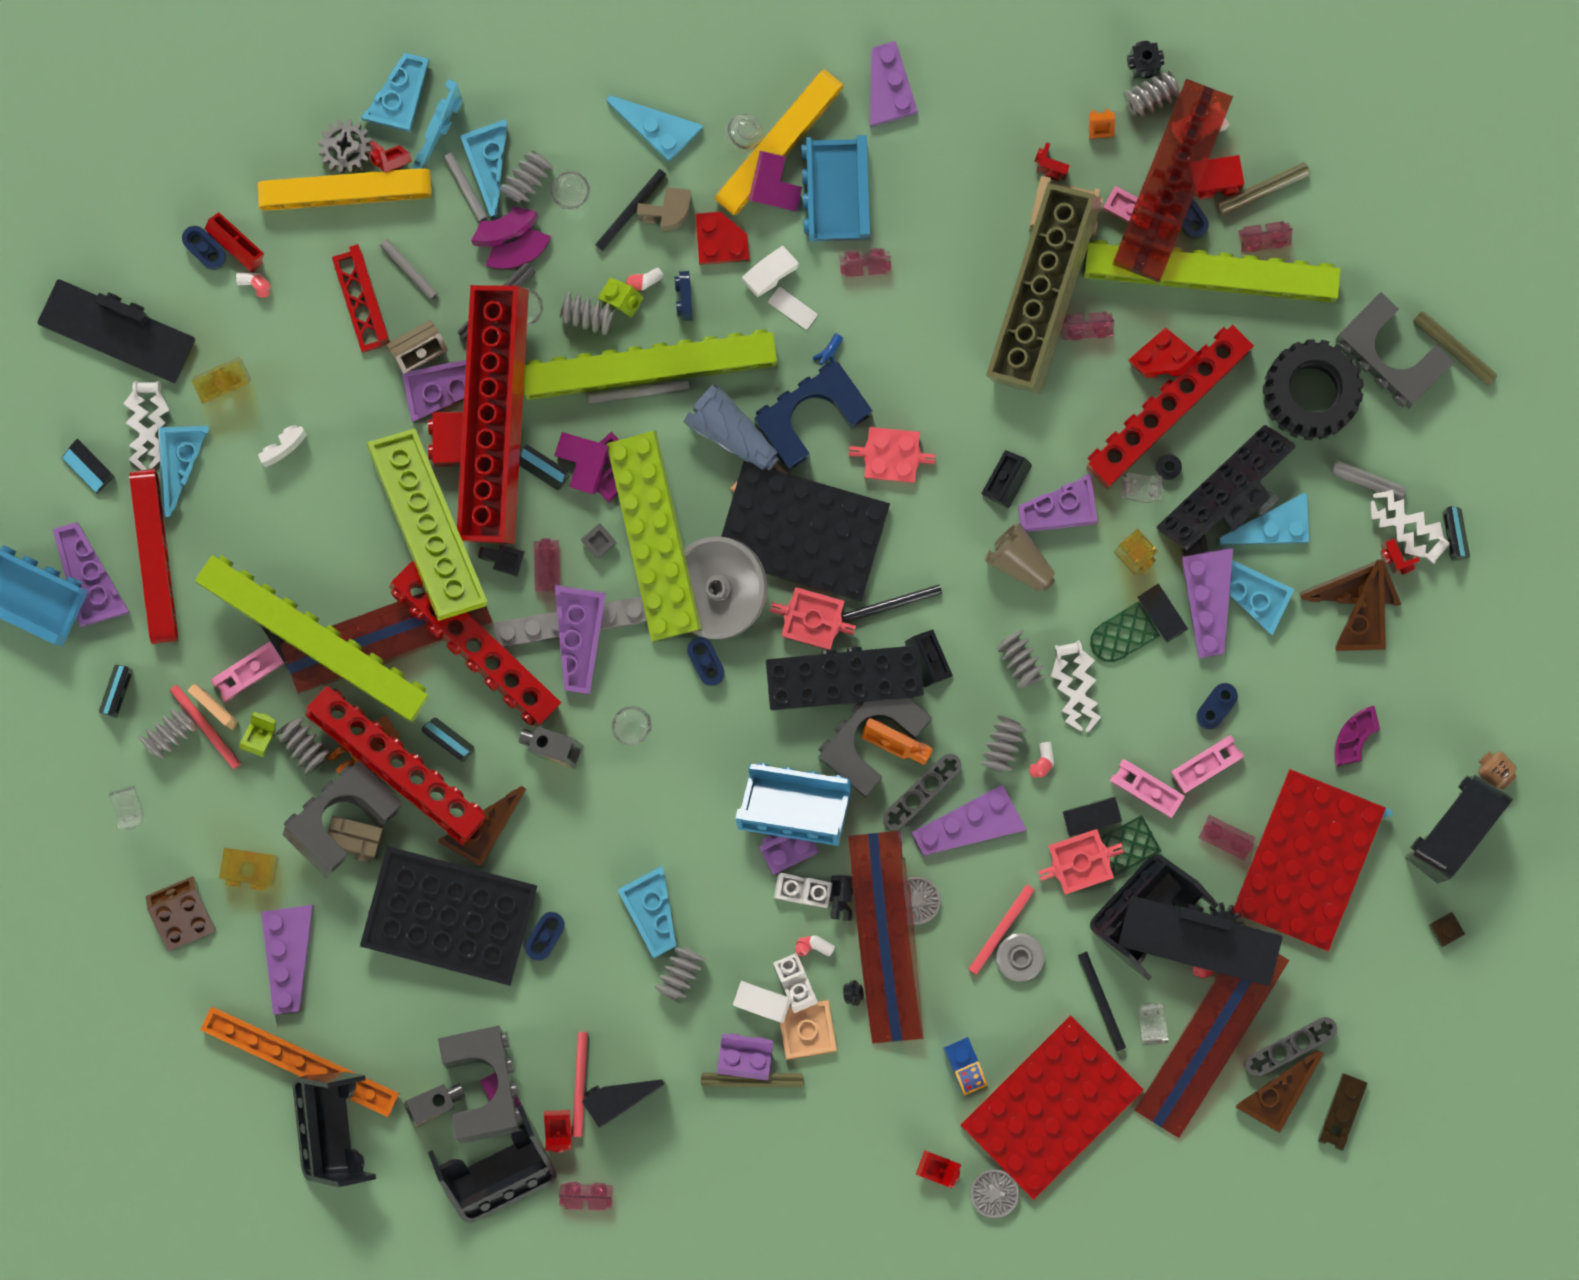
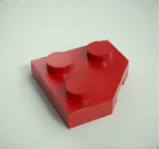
[696,212,749,265]
[1128,327,1200,379]

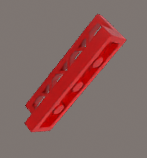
[332,244,390,353]

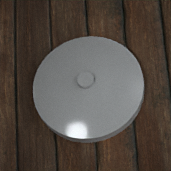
[684,536,767,639]

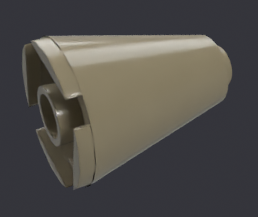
[984,522,1055,591]

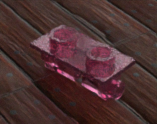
[1238,221,1293,252]
[839,248,891,277]
[1062,311,1114,340]
[534,538,560,592]
[1198,815,1256,861]
[559,1182,613,1211]

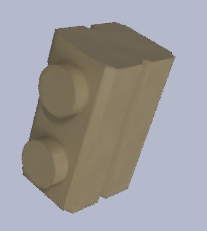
[386,320,448,374]
[328,816,385,863]

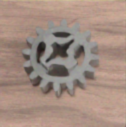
[318,119,373,175]

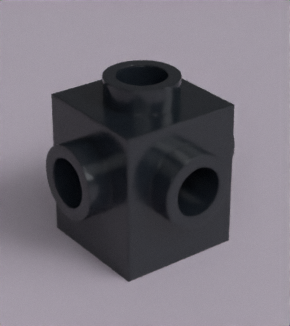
[1127,41,1164,79]

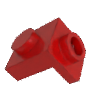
[369,141,412,172]
[1034,142,1070,181]
[1380,538,1420,575]
[544,1110,572,1153]
[915,1150,961,1188]

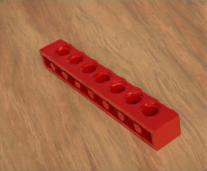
[1086,325,1254,489]
[389,561,562,727]
[305,686,485,845]

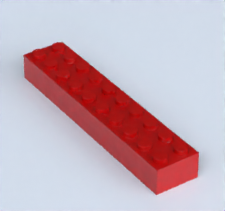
[457,285,529,544]

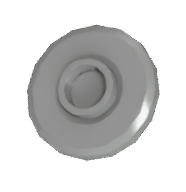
[893,877,941,924]
[996,933,1045,982]
[970,1169,1019,1218]

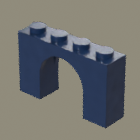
[754,361,873,472]

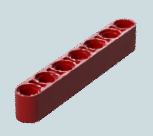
[129,469,178,645]

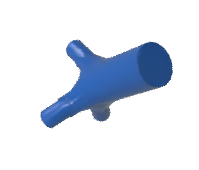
[813,333,843,365]

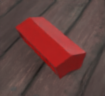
[204,212,264,273]

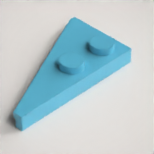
[412,79,463,169]
[607,96,703,163]
[460,119,508,219]
[158,426,209,517]
[1219,493,1309,545]

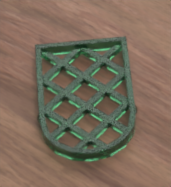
[1090,601,1160,663]
[1100,815,1162,875]

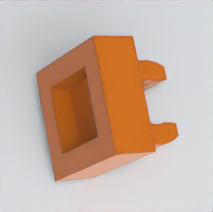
[1088,109,1115,139]

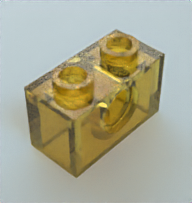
[191,356,251,404]
[1114,529,1158,575]
[219,848,278,891]

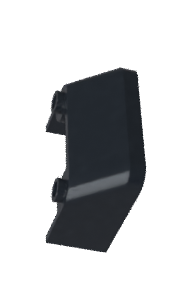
[1405,775,1513,884]
[1090,854,1219,981]
[293,1072,376,1187]
[428,1106,557,1222]

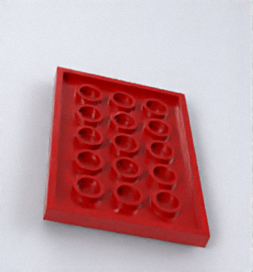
[1232,769,1386,952]
[960,1015,1144,1200]

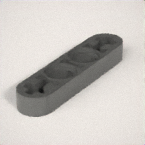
[883,754,962,831]
[1244,1017,1337,1077]

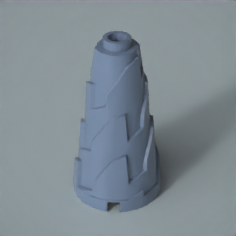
[683,383,779,470]

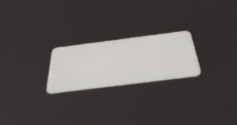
[768,287,818,330]

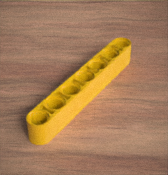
[715,69,844,216]
[257,168,432,211]

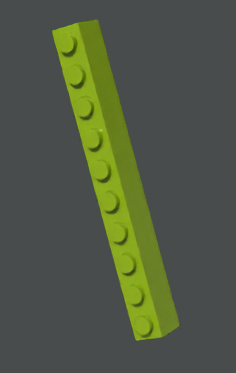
[1083,240,1341,303]
[524,329,777,400]
[195,555,430,723]

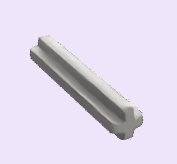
[1332,461,1406,500]

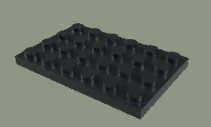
[721,461,890,602]
[360,846,537,986]

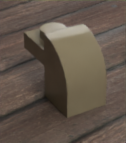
[637,187,692,232]

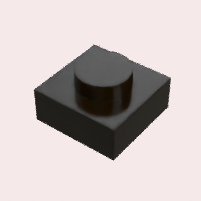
[1429,912,1465,947]

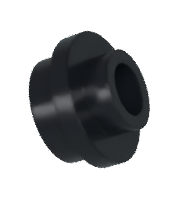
[1156,454,1182,480]
[843,980,864,1006]

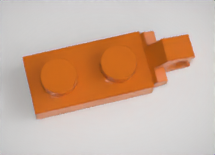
[860,717,933,765]

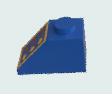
[943,1037,988,1096]

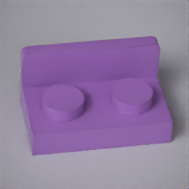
[759,835,819,875]
[717,1033,773,1081]

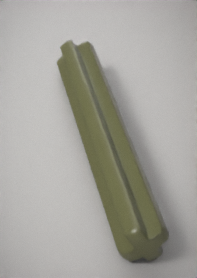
[1217,162,1310,216]
[1414,311,1497,385]
[701,1072,804,1088]

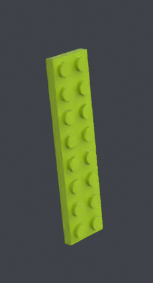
[367,428,488,621]
[607,431,702,642]

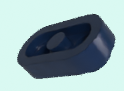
[1168,191,1209,239]
[182,226,226,270]
[674,271,693,321]
[687,637,725,686]
[1196,683,1238,730]
[525,912,565,961]

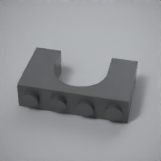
[1335,292,1455,409]
[818,698,932,798]
[282,761,403,878]
[438,1025,524,1144]

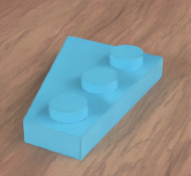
[361,53,430,132]
[1229,560,1295,635]
[618,866,677,958]

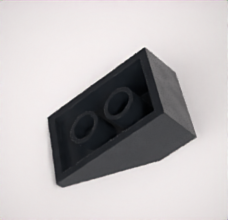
[582,1079,666,1128]

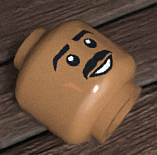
[1478,751,1517,790]

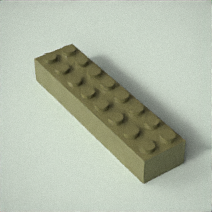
[986,183,1102,394]

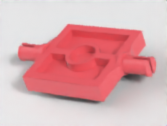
[849,427,936,483]
[770,587,856,650]
[1038,829,1125,895]

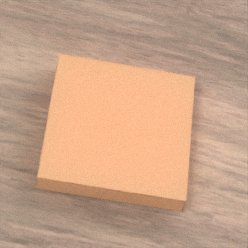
[188,684,239,731]
[780,1000,837,1060]

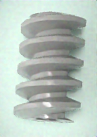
[1123,70,1181,117]
[500,150,554,206]
[560,291,616,336]
[997,630,1048,688]
[138,704,197,759]
[980,715,1026,772]
[275,717,329,775]
[654,946,706,1004]

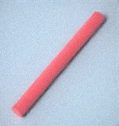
[169,685,241,770]
[968,884,1035,975]
[572,1032,588,1137]

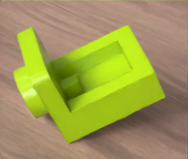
[597,277,643,318]
[240,712,277,757]

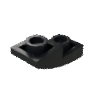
[1137,583,1188,643]
[1063,796,1122,836]

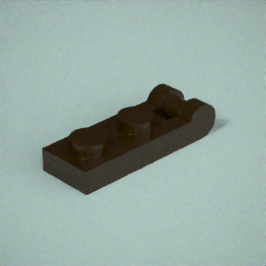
[1318,1073,1368,1151]

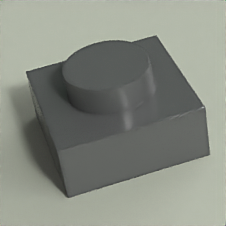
[581,523,617,560]

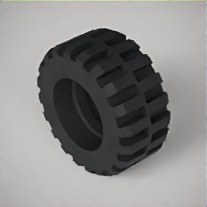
[1263,339,1364,440]

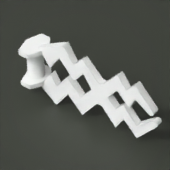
[123,381,170,470]
[1371,490,1450,564]
[1050,641,1101,732]

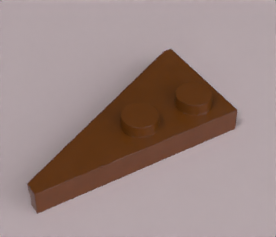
[1335,559,1386,651]
[1299,561,1401,606]
[438,786,527,867]
[1235,1050,1324,1133]

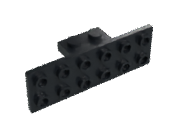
[37,279,196,383]
[1156,425,1296,550]
[765,645,924,711]
[1118,896,1283,986]

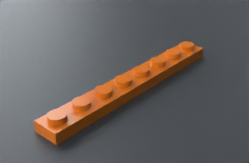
[200,1006,400,1117]

